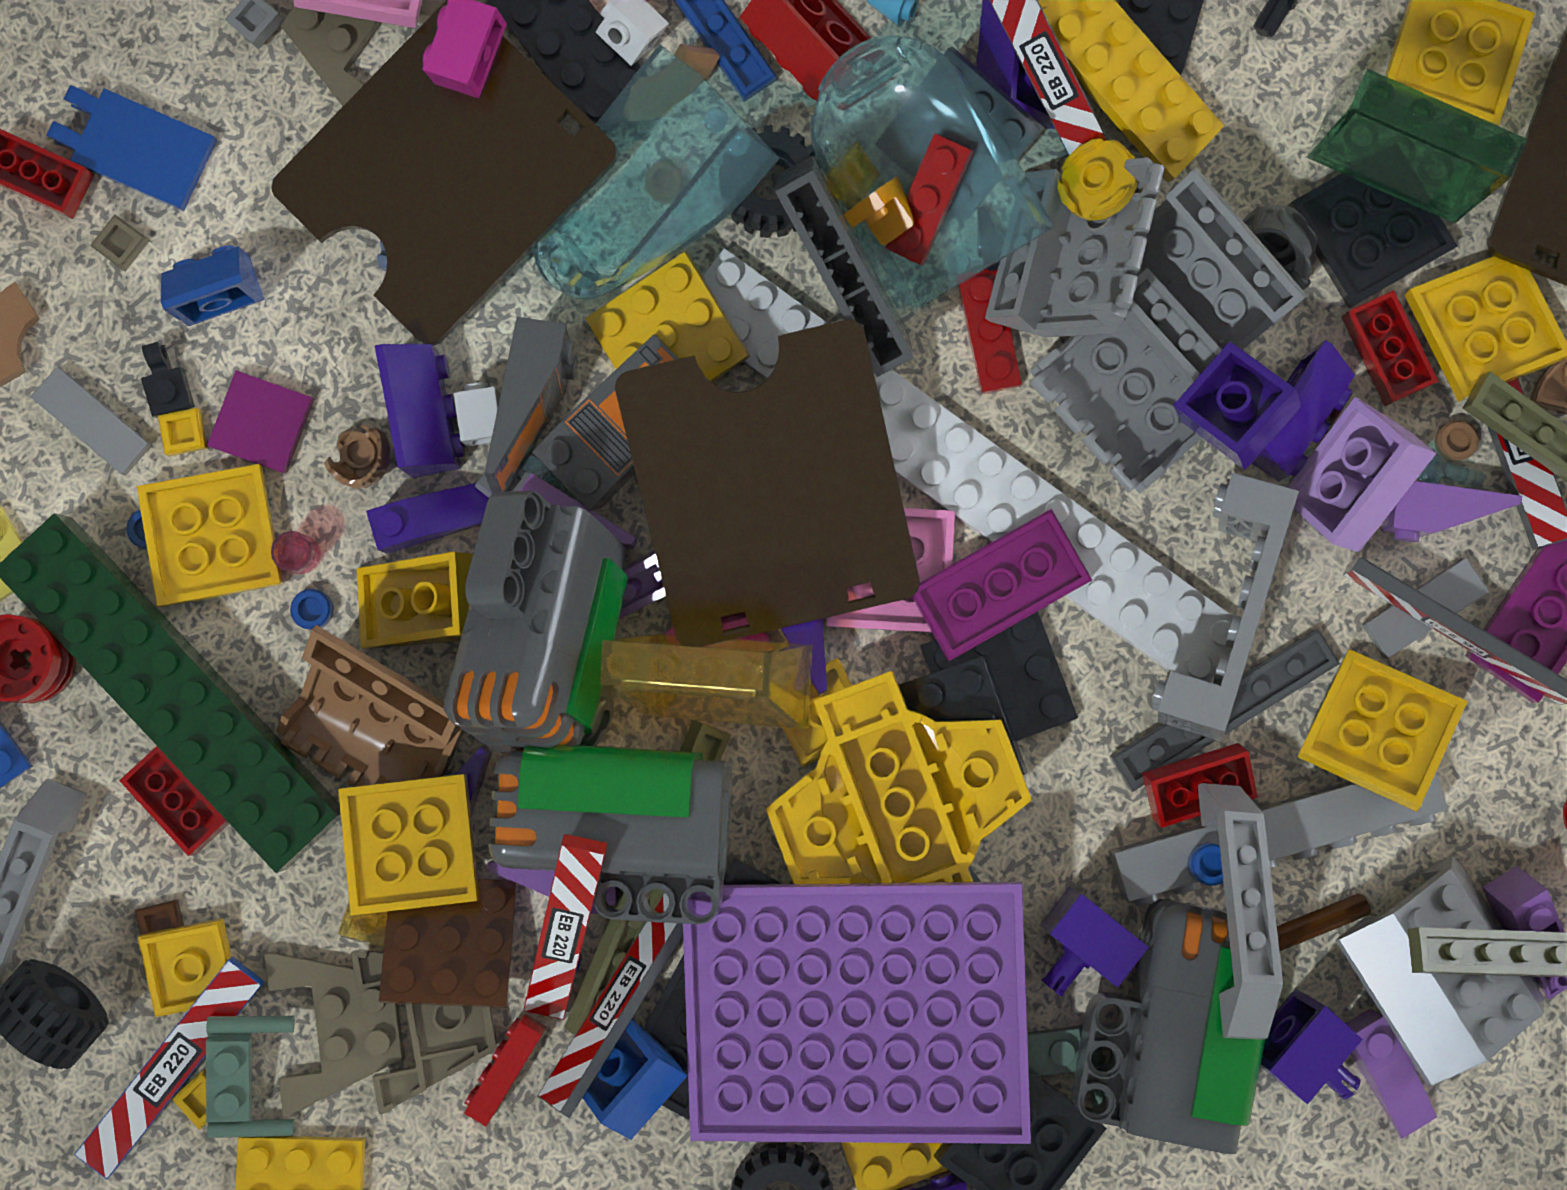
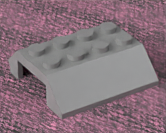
[985,157,1165,337]
[1136,167,1307,350]
[1029,267,1222,494]
[1335,856,1544,1086]

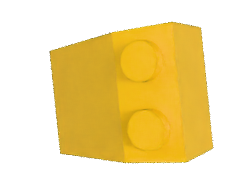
[357,551,473,649]

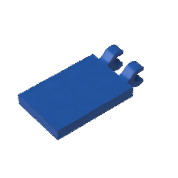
[46,85,217,212]

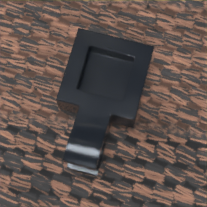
[141,342,195,418]

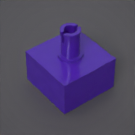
[1173,341,1302,470]
[1039,887,1149,997]
[1260,988,1363,1105]

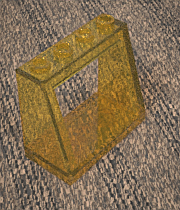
[600,633,813,729]

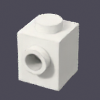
[596,0,669,66]
[454,382,501,447]

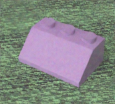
[1287,397,1436,552]

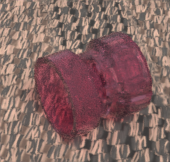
[271,531,321,575]

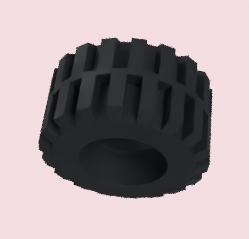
[719,125,821,238]
[0,959,109,1070]
[730,1142,833,1190]

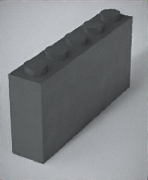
[775,155,914,377]

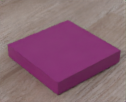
[207,370,314,474]

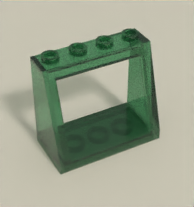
[1306,68,1528,223]

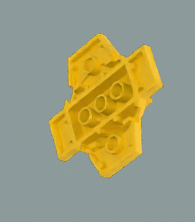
[765,670,1032,884]

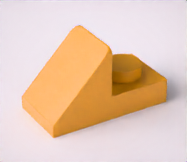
[843,176,914,246]

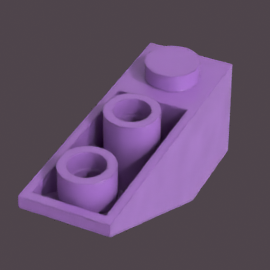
[1482,866,1567,1000]

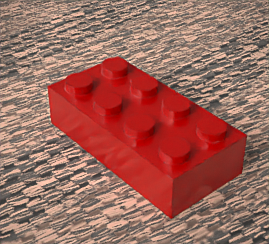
[0,129,95,219]
[1341,290,1438,406]
[1142,743,1258,828]
[119,746,229,856]
[464,1014,547,1127]

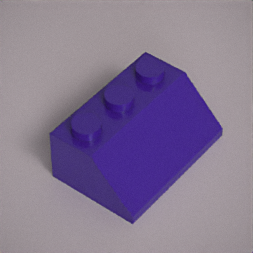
[976,0,1055,129]
[1251,340,1355,482]
[375,344,465,478]

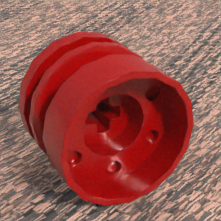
[0,614,77,704]

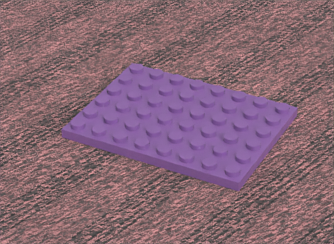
[683,881,1031,1144]

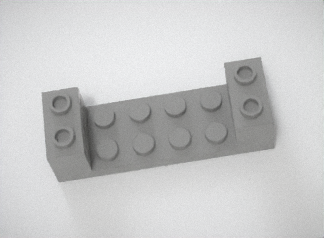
[1152,473,1299,742]

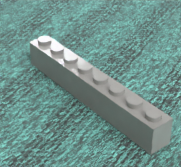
[1108,771,1448,906]

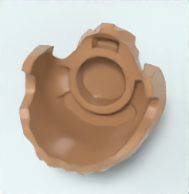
[324,422,391,490]

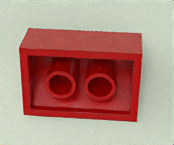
[739,0,886,105]

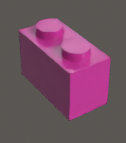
[422,0,507,98]

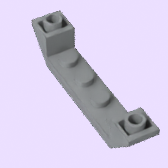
[0,779,87,987]
[1198,783,1283,1040]

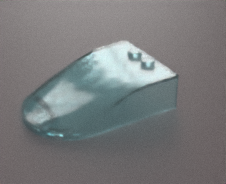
[811,35,1054,311]
[533,44,779,300]

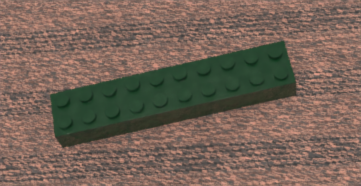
[0,513,341,873]

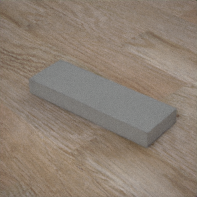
[30,367,152,476]
[1362,558,1489,659]

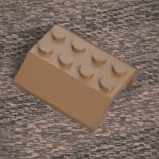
[276,625,464,787]

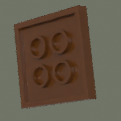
[379,879,516,1008]

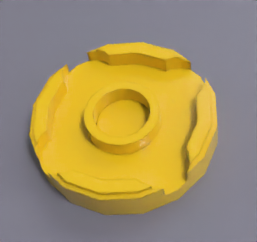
[1057,139,1138,221]

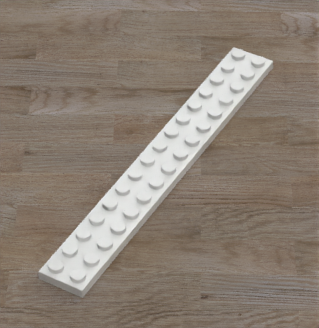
[703,248,1233,683]

